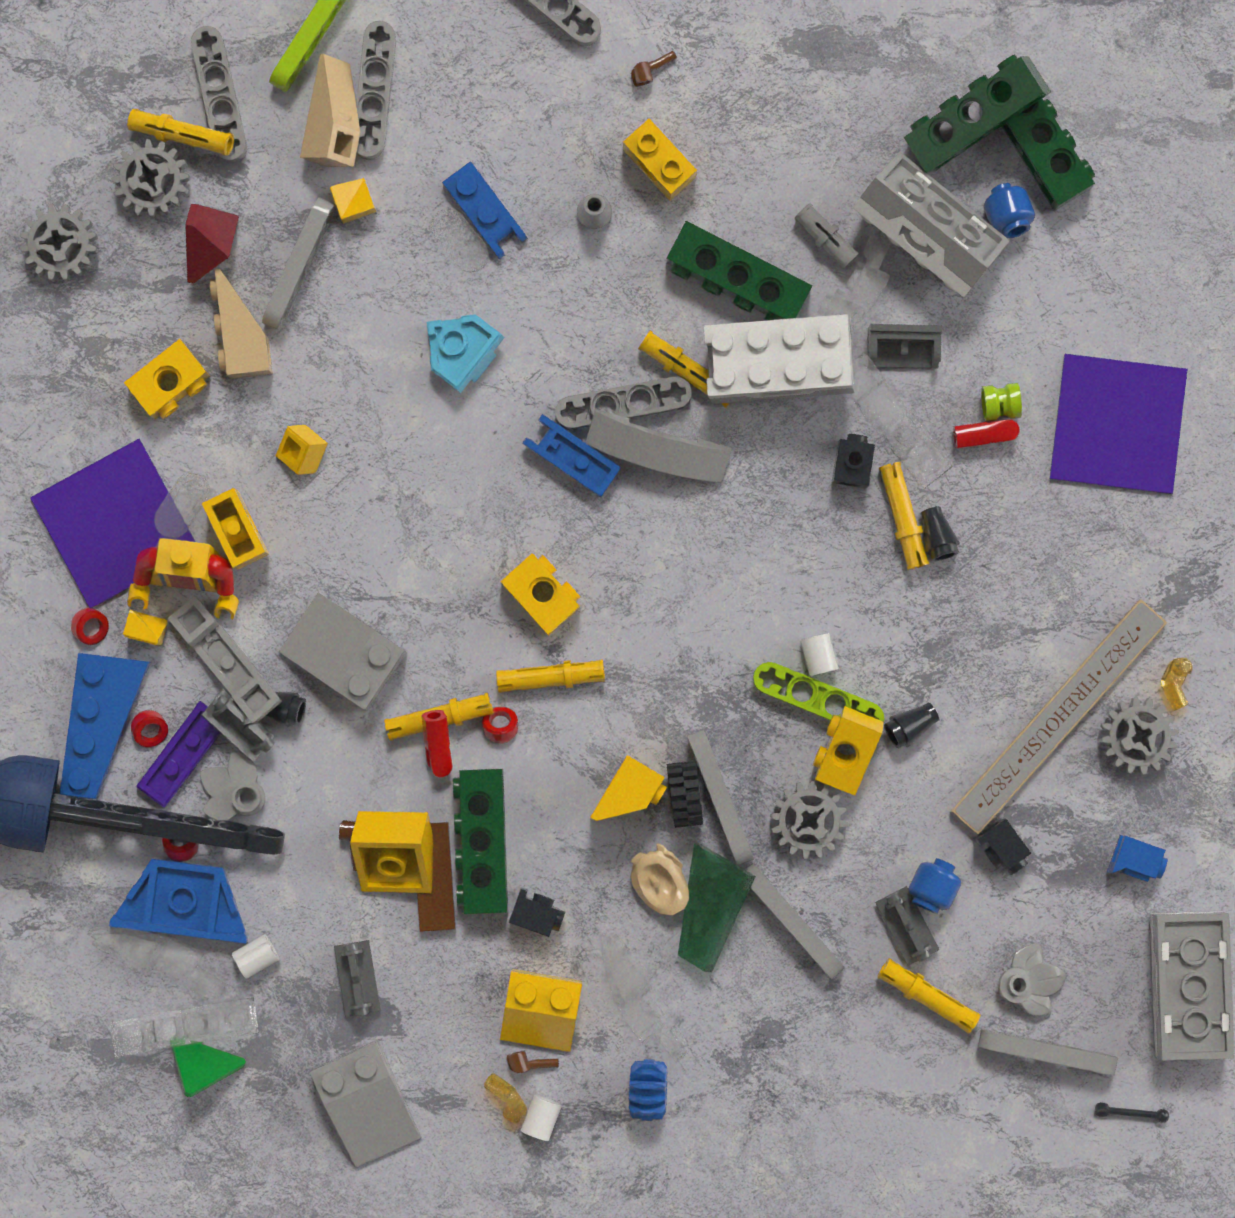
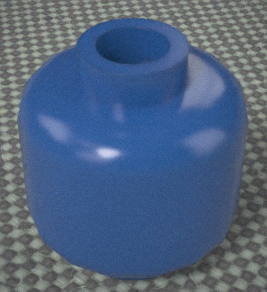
[984,183,1035,238]
[908,858,961,914]

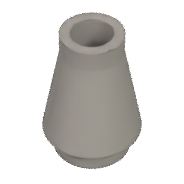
[577,194,612,229]

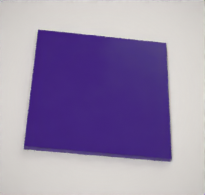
[1049,354,1188,494]
[30,438,196,608]

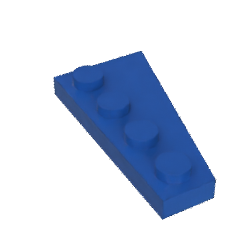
[60,653,151,799]

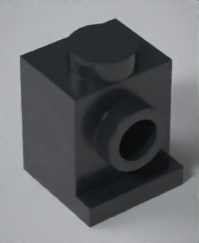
[831,434,875,489]
[973,818,1031,875]
[509,887,566,937]

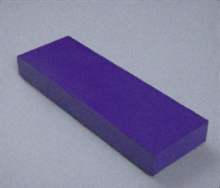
[136,701,220,808]

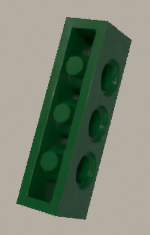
[904,54,1051,173]
[998,81,1095,211]
[666,221,813,321]
[453,769,508,914]

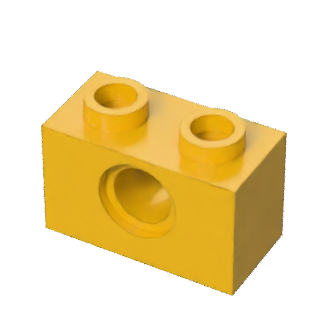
[623,118,697,201]
[124,339,210,420]
[201,488,269,570]
[500,553,581,636]
[812,706,884,796]

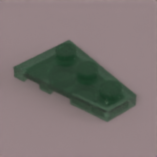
[678,843,756,972]

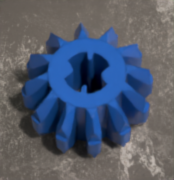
[629,1059,668,1121]

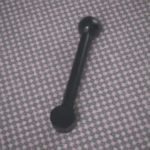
[1095,1102,1169,1123]

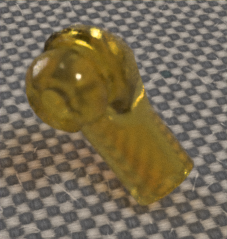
[1160,657,1193,711]
[484,1073,527,1124]

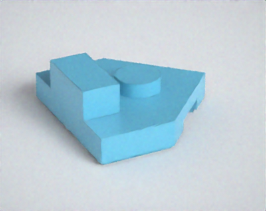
[427,314,505,393]

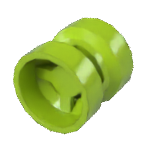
[981,383,1022,421]

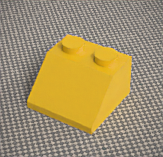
[590,755,667,821]
[350,811,433,893]
[500,969,582,1052]

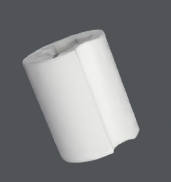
[800,633,839,676]
[232,934,280,979]
[521,1095,562,1141]

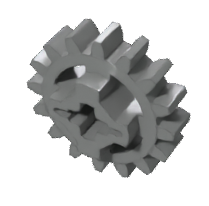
[111,139,190,219]
[20,204,98,282]
[1099,697,1179,775]
[770,781,848,859]

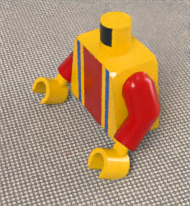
[127,538,239,620]

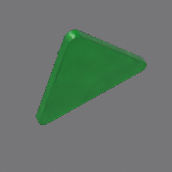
[170,1035,246,1097]

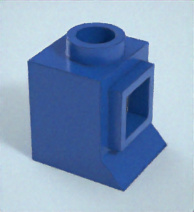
[1107,835,1168,882]

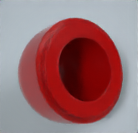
[71,608,109,645]
[482,707,518,744]
[131,710,168,747]
[162,838,199,862]

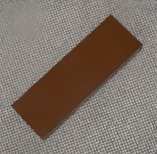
[417,822,456,932]

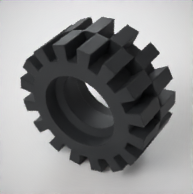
[666,760,703,828]

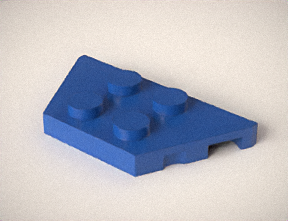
[109,859,248,944]

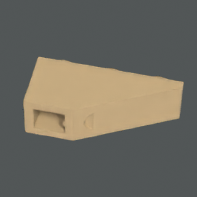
[300,54,360,167]
[210,269,273,379]

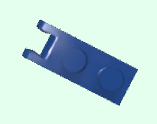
[442,161,528,259]
[522,414,621,497]

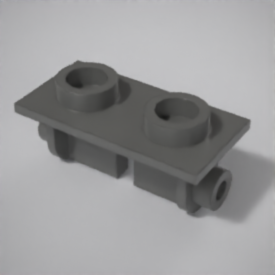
[201,689,275,763]
[875,886,940,966]
[334,940,381,1017]

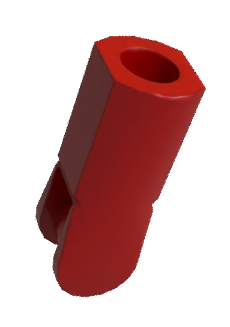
[953,420,1020,448]
[421,710,453,778]

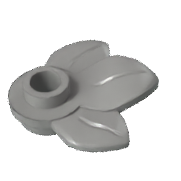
[200,750,265,821]
[998,944,1066,1016]

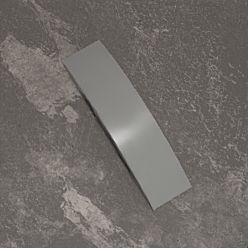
[585,409,732,482]
[168,595,282,725]

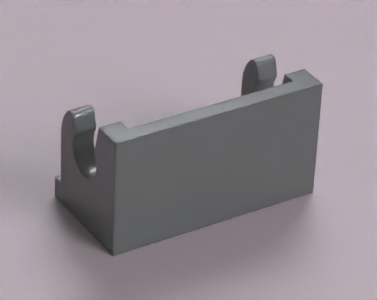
[867,324,942,369]

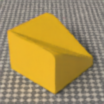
[330,178,376,224]
[275,425,328,475]
[123,609,168,646]

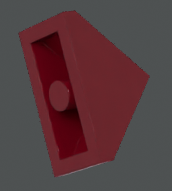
[185,204,239,283]

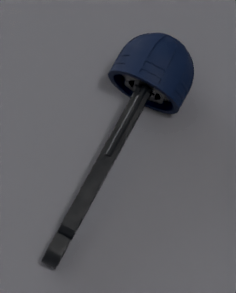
[0,755,285,855]

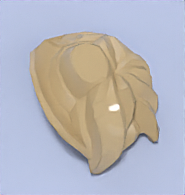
[630,843,689,915]

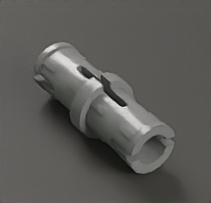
[794,203,859,269]

